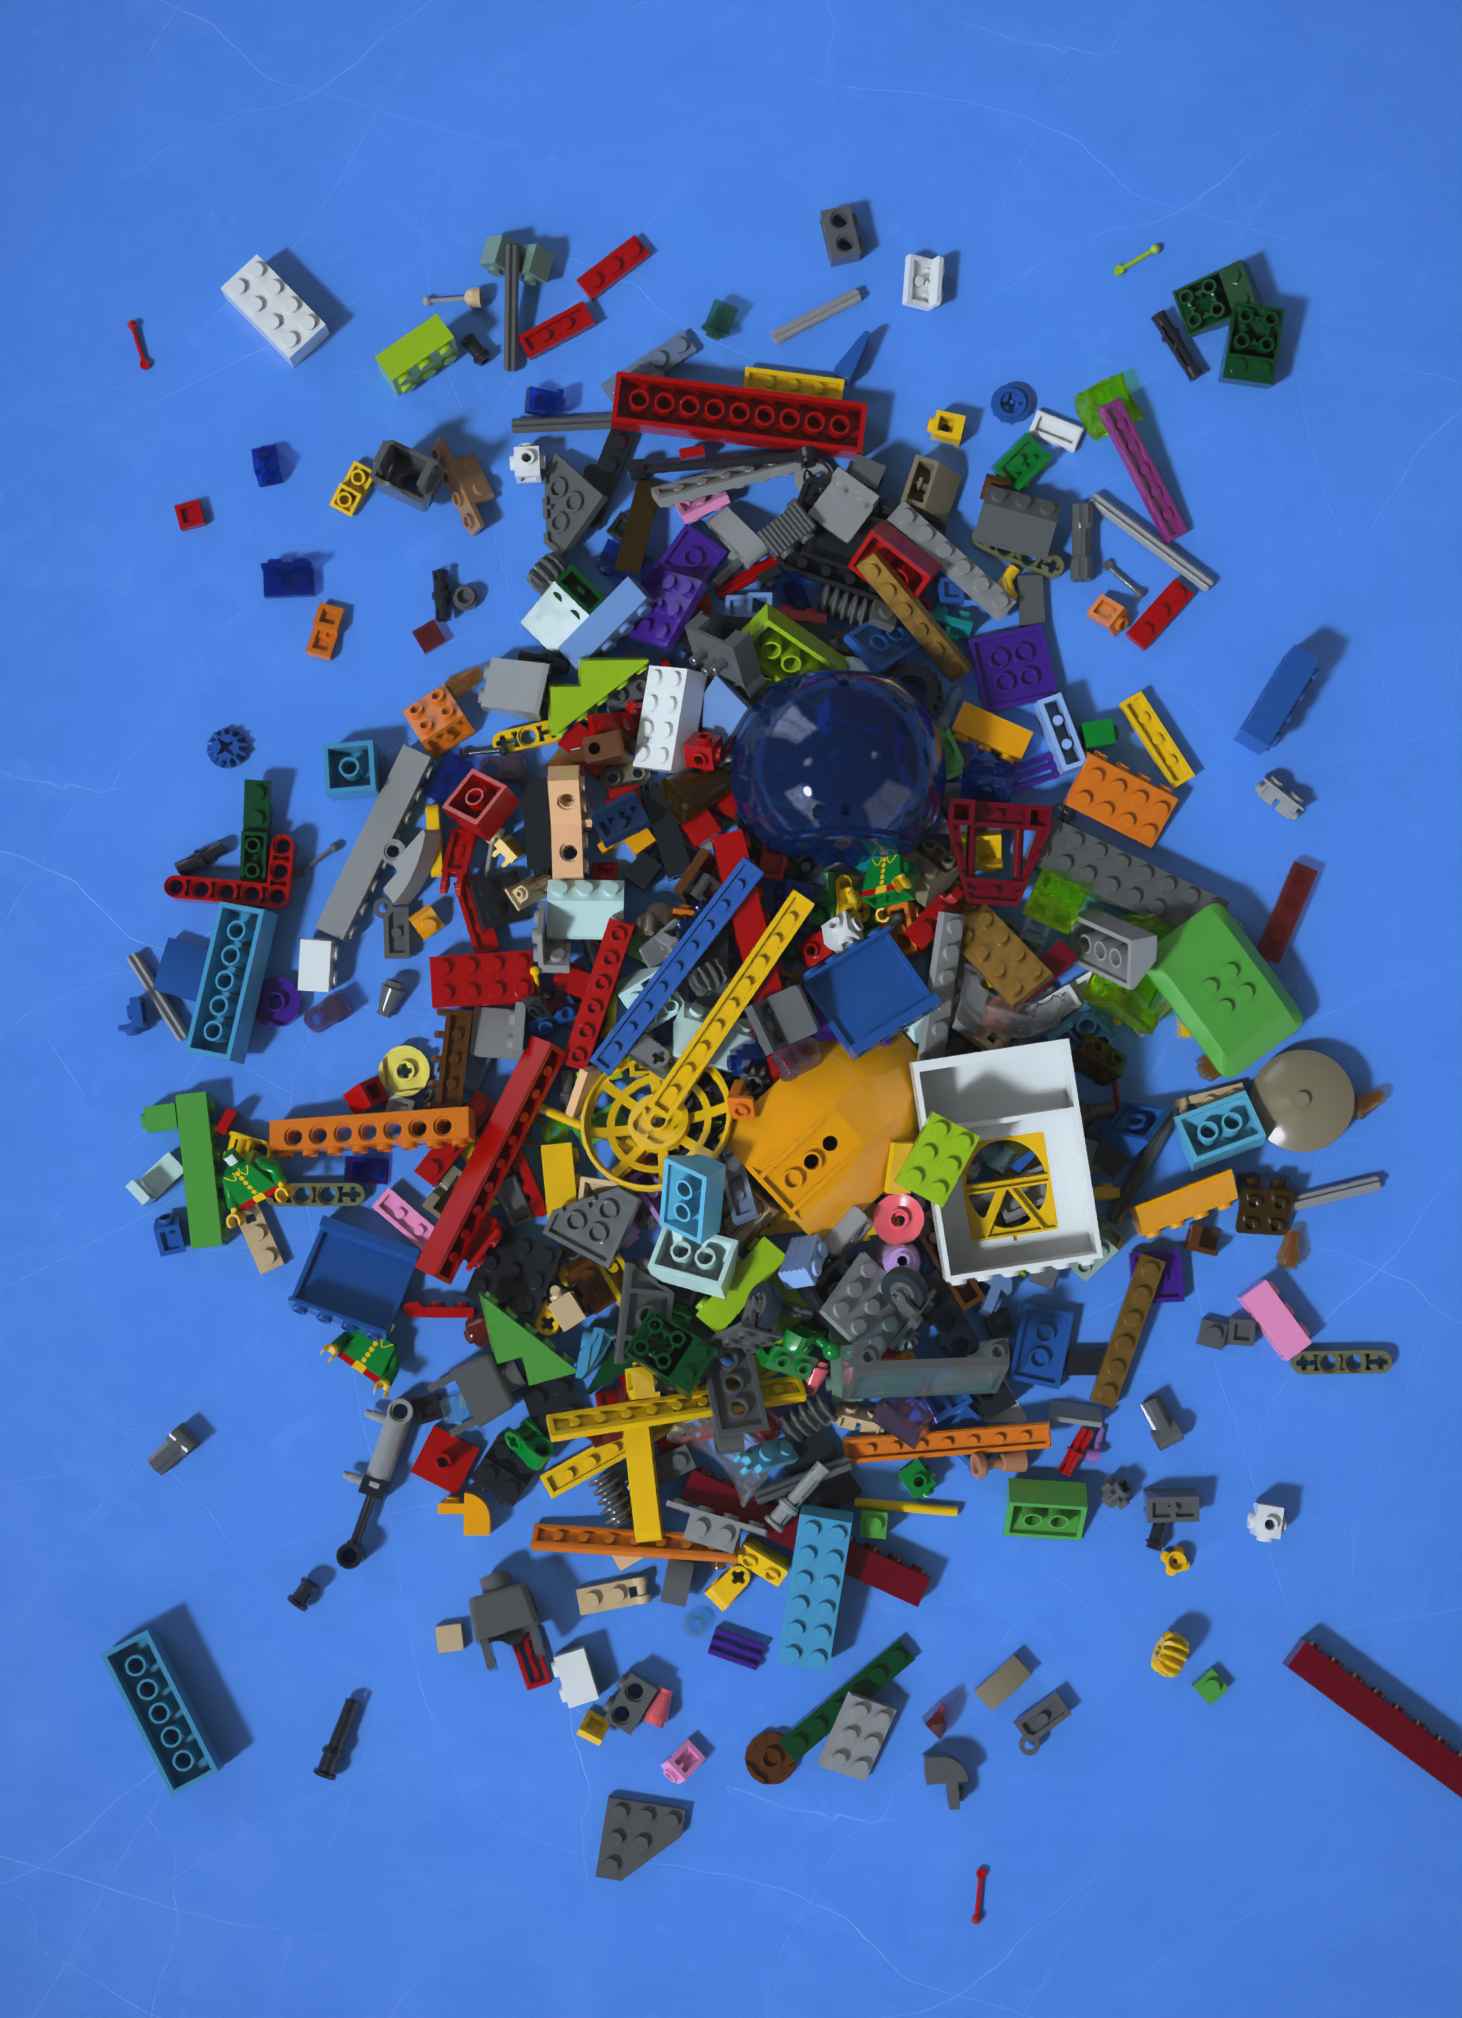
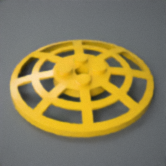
[581,1046,733,1192]

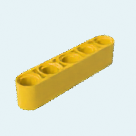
[623,1426,664,1543]

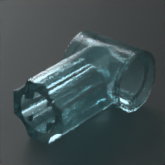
[974,1142,1017,1177]

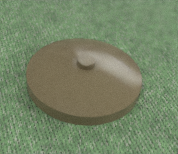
[1250,1050,1355,1152]

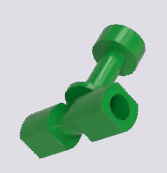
[784,870,839,921]

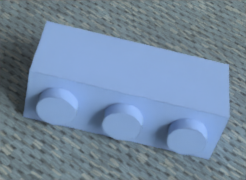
[1034,692,1086,777]

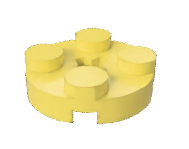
[379,1045,431,1097]

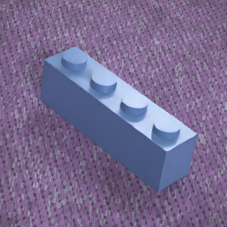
[558,576,656,670]

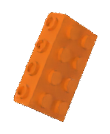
[1063,750,1178,848]

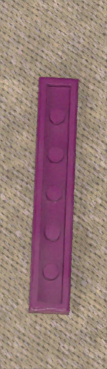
[1096,397,1189,544]

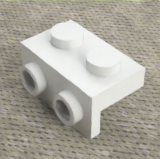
[902,254,945,311]

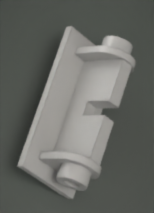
[1254,775,1306,821]

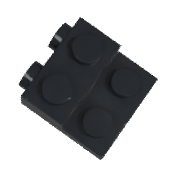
[797,1256,849,1330]
[470,1433,536,1508]

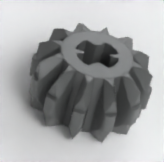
[526,552,568,595]
[687,957,732,996]

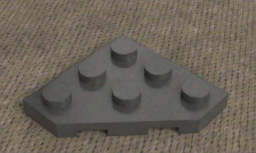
[541,453,608,559]
[543,1186,643,1269]
[595,1796,686,1881]

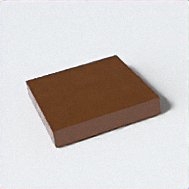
[674,848,717,905]

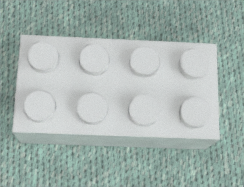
[221,255,330,368]
[633,665,707,774]

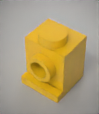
[926,410,966,447]
[625,1362,661,1400]

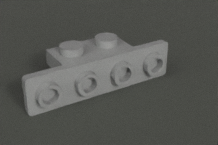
[969,1165,1046,1224]
[666,1498,768,1554]

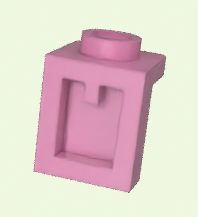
[661,1739,706,1784]

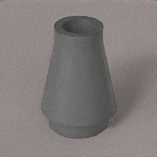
[377,978,406,1018]

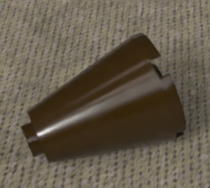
[661,767,735,825]

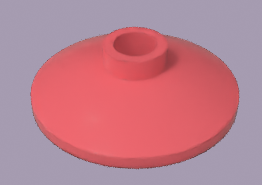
[873,1194,924,1245]

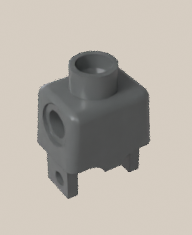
[370,440,444,512]
[427,1353,527,1437]
[469,1571,546,1672]

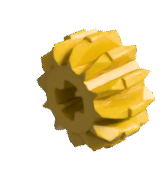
[1151,1631,1190,1678]

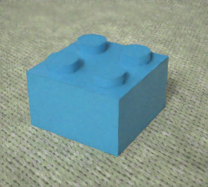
[322,740,381,801]

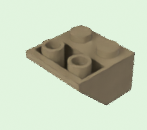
[900,454,962,524]
[900,836,959,907]

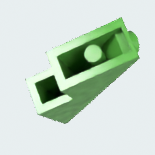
[479,1291,576,1386]

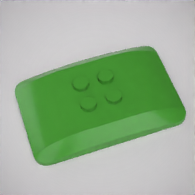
[1146,903,1303,1078]

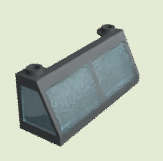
[840,1338,1010,1399]

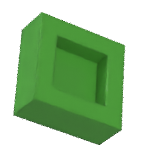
[1192,1667,1229,1705]

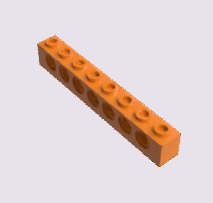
[269,1106,476,1159]

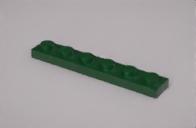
[778,1638,915,1762]

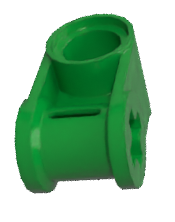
[504,1419,554,1471]

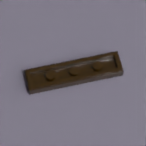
[615,479,661,575]

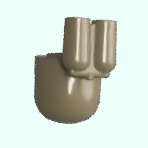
[634,902,675,939]

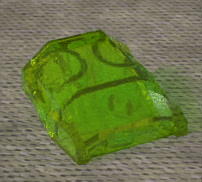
[1074,372,1145,441]
[1022,868,1089,935]

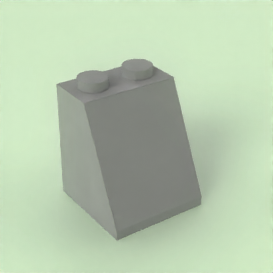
[478,657,552,723]

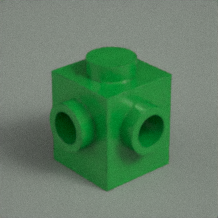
[896,1458,936,1500]

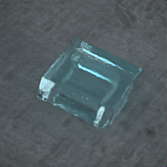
[438,1392,471,1425]

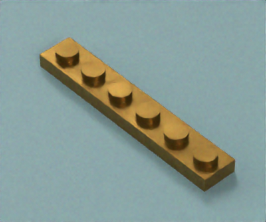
[856,549,973,683]
[1089,1253,1166,1409]

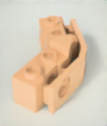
[548,765,593,880]

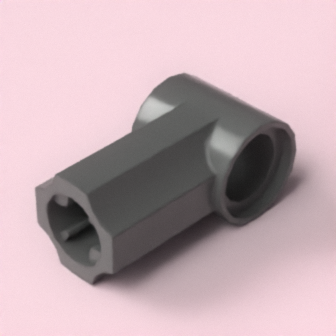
[1139,1395,1184,1451]
[146,1423,201,1476]

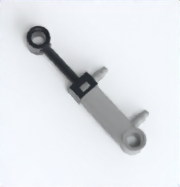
[336,1397,415,1569]

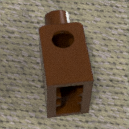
[571,729,634,768]

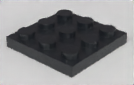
[464,1227,565,1324]

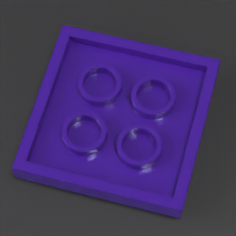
[624,566,708,652]
[967,623,1058,713]

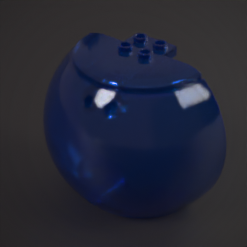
[730,670,948,867]

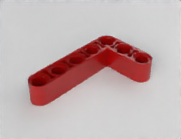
[164,834,298,910]

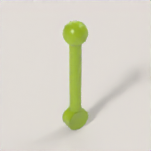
[1114,244,1160,276]

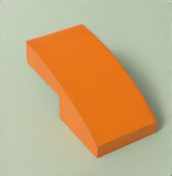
[306,602,345,661]

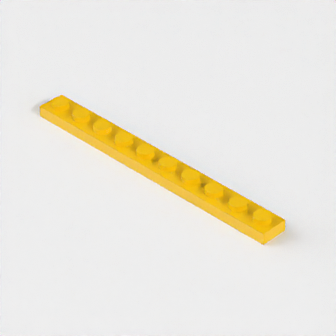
[647,889,815,1120]
[540,1355,778,1499]
[546,1376,807,1442]

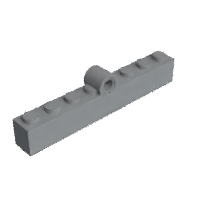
[315,744,435,943]

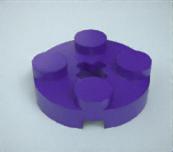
[255,976,302,1028]

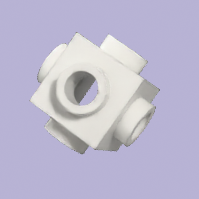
[509,443,546,484]
[821,911,864,956]
[1247,1502,1286,1543]

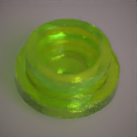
[542,1119,568,1144]

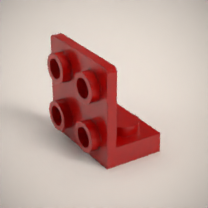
[464,1212,503,1272]

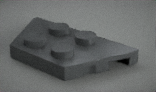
[614,1263,674,1364]

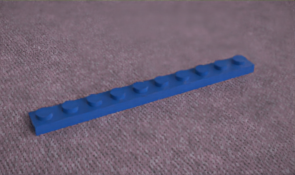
[589,856,766,1076]

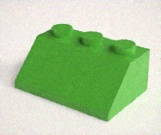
[1003,1478,1088,1541]

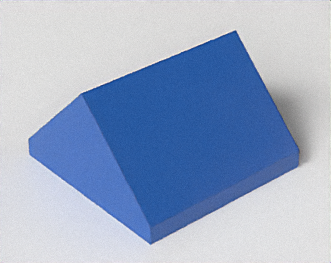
[1102,1101,1171,1160]

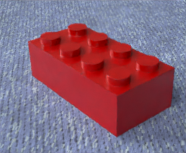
[429,950,536,1011]

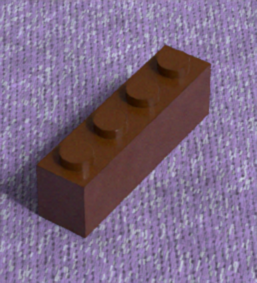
[917,1209,986,1311]

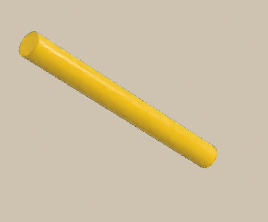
[854,1497,958,1517]

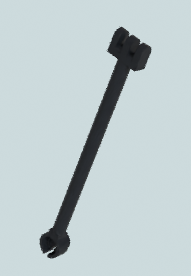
[627,446,819,481]

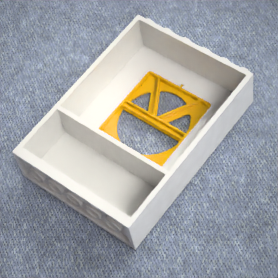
[909,1038,1103,1285]

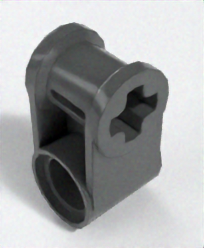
[628,1033,676,1079]

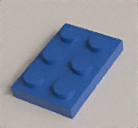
[843,617,922,677]
[1007,1302,1074,1390]

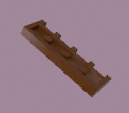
[426,1009,473,1109]

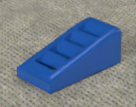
[834,330,870,387]

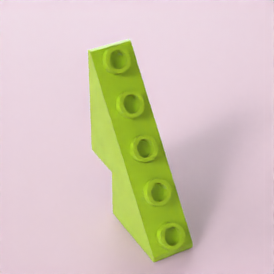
[548,657,649,737]

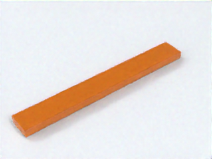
[842,1420,1052,1464]
[531,1523,741,1563]

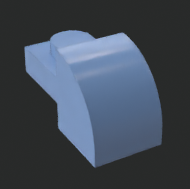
[725,592,774,618]
[977,1274,1012,1317]

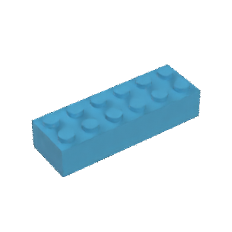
[185,901,278,1064]
[777,1504,854,1672]
[100,1626,224,1797]

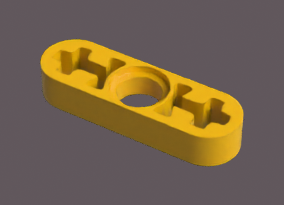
[492,720,565,756]
[425,804,444,878]

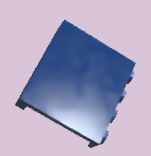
[801,926,942,1061]
[288,1215,420,1342]

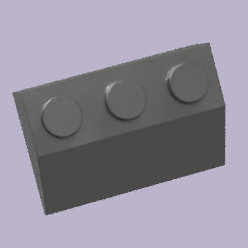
[973,484,1061,561]

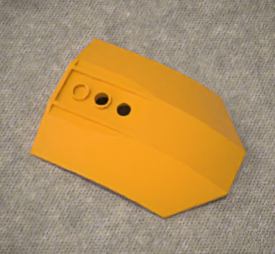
[717,1032,920,1240]

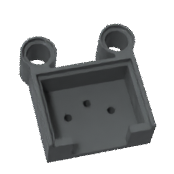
[684,611,767,702]

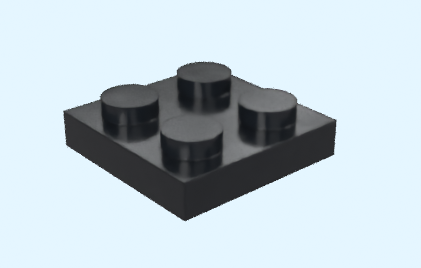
[467,870,531,931]
[521,1375,583,1437]

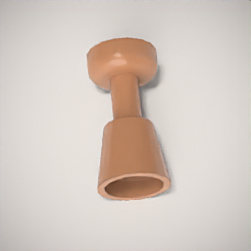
[970,1450,1028,1479]

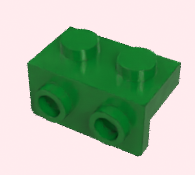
[990,433,1053,491]
[755,1343,818,1381]

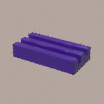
[1005,753,1060,794]
[707,1627,765,1671]

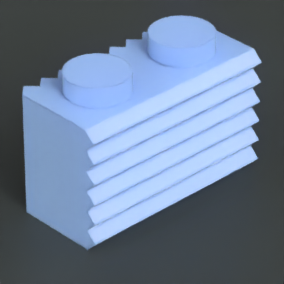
[778,1233,828,1290]

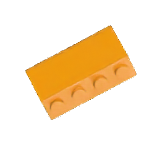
[1128,1169,1238,1239]

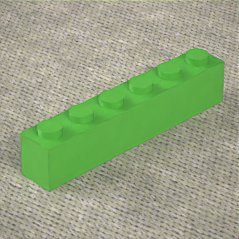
[175,1091,230,1249]

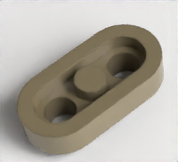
[600,762,651,792]

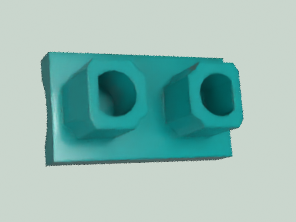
[929,604,973,642]

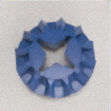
[990,384,1031,425]
[207,728,248,768]

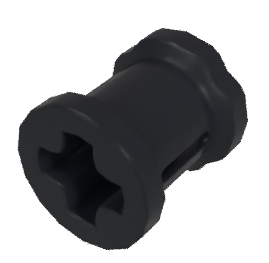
[287,1576,321,1612]

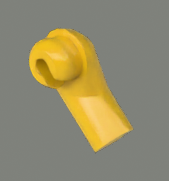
[997,564,1020,600]

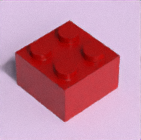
[442,768,520,842]

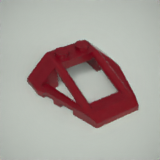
[947,798,1052,907]

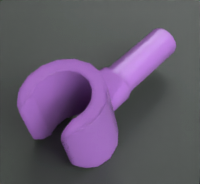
[1084,1427,1105,1463]

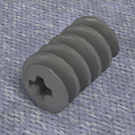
[817,584,871,626]
[780,1394,838,1446]
[587,1469,633,1528]

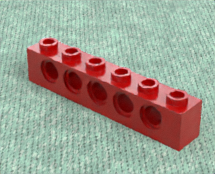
[562,915,637,1070]

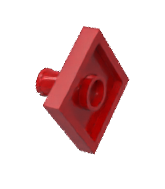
[410,1425,481,1495]

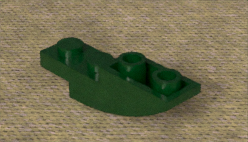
[240,779,273,883]

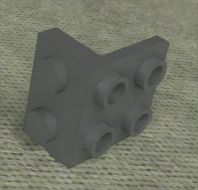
[744,984,820,1056]

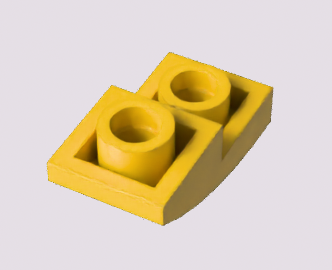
[329,460,373,517]

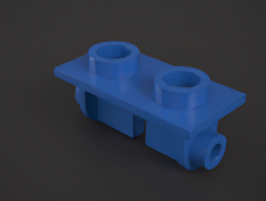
[527,994,579,1040]

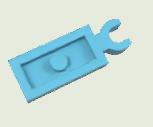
[734,1437,799,1475]

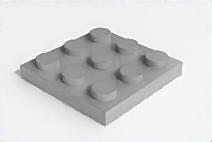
[819,1252,909,1358]

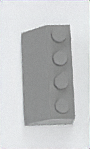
[1070,908,1158,990]

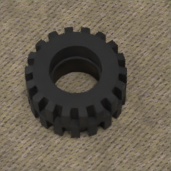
[878,660,943,727]

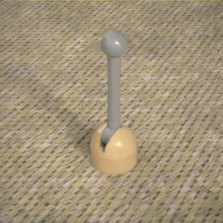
[422,287,483,308]
[484,828,505,877]

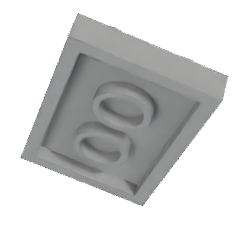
[817,1691,897,1781]

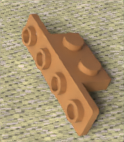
[430,437,495,537]

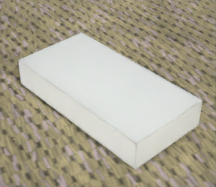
[1028,410,1084,453]

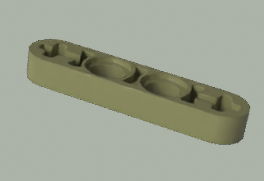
[971,529,1064,580]
[265,1183,366,1207]
[1289,1350,1392,1375]

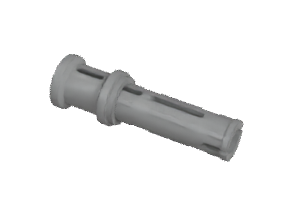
[764,1460,830,1533]

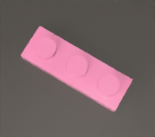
[372,1187,435,1251]

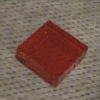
[412,619,447,655]

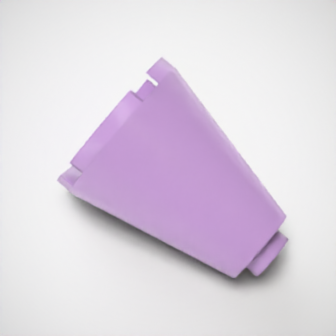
[873,1240,924,1286]

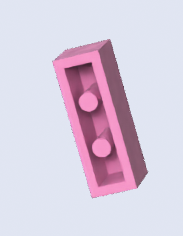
[1236,1279,1312,1361]

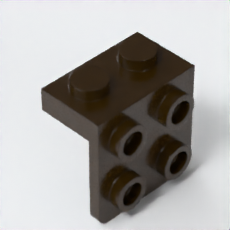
[1235,1172,1294,1236]

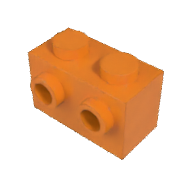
[884,901,929,959]

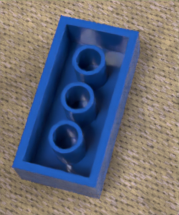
[1233,644,1321,755]

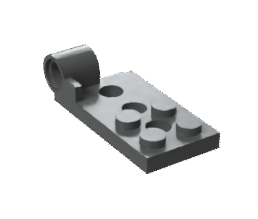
[701,1337,769,1455]

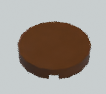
[745,1731,796,1785]

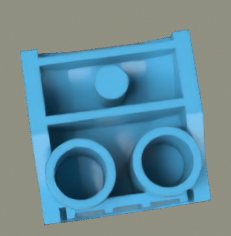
[1047,1000,1117,1051]
[575,1326,615,1379]

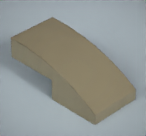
[974,1654,1032,1711]

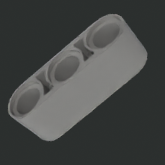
[706,506,769,568]

